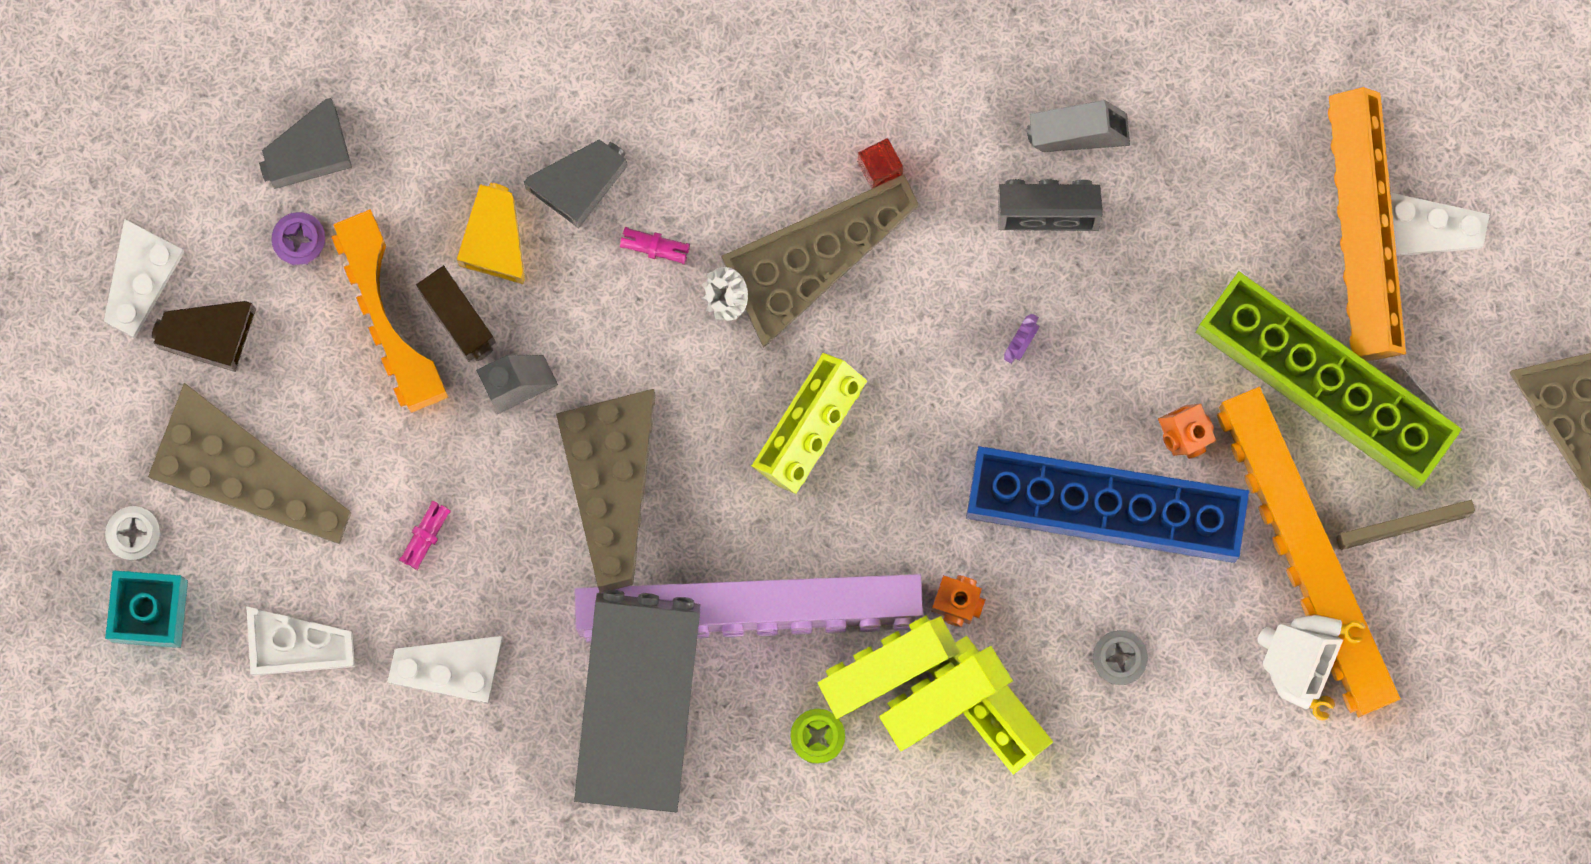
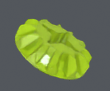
[790,709,845,764]

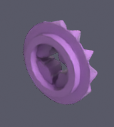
[271,212,326,266]
[1004,314,1040,364]

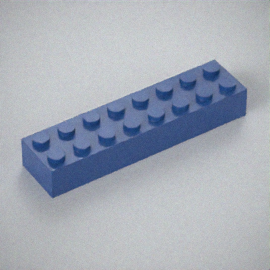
[966,446,1249,563]

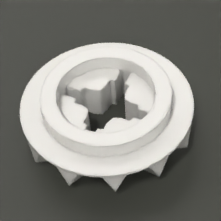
[701,267,748,321]
[105,506,161,561]

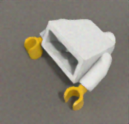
[1258,615,1365,720]

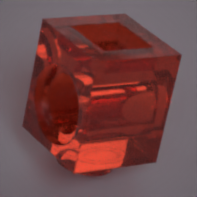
[857,138,903,189]

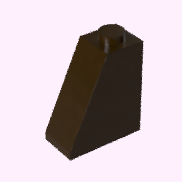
[416,265,496,362]
[152,301,256,372]

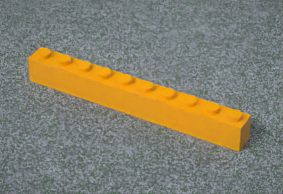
[1217,386,1401,718]

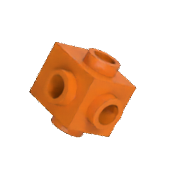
[1158,404,1216,459]
[931,575,986,627]

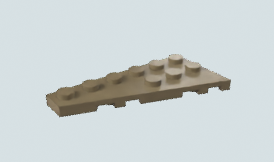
[721,174,918,348]
[1509,353,1591,499]
[148,383,351,544]
[556,389,655,593]

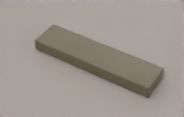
[1336,499,1475,550]

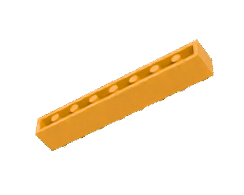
[1328,87,1406,361]

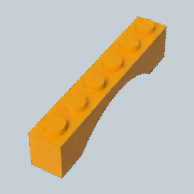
[331,209,449,413]

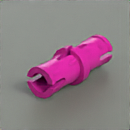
[620,227,690,265]
[399,501,451,571]

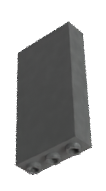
[574,589,701,813]

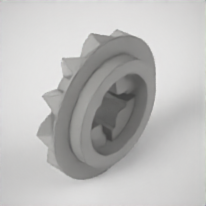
[1093,630,1148,685]

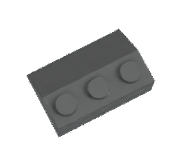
[998,179,1103,231]

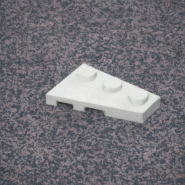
[1390,193,1490,256]
[104,219,184,338]
[246,606,355,676]
[387,636,503,704]

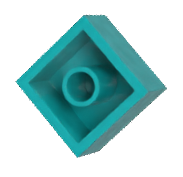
[105,570,188,648]

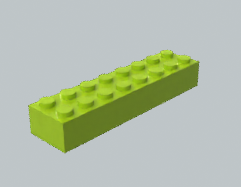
[1195,271,1462,490]

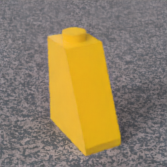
[456,183,525,284]

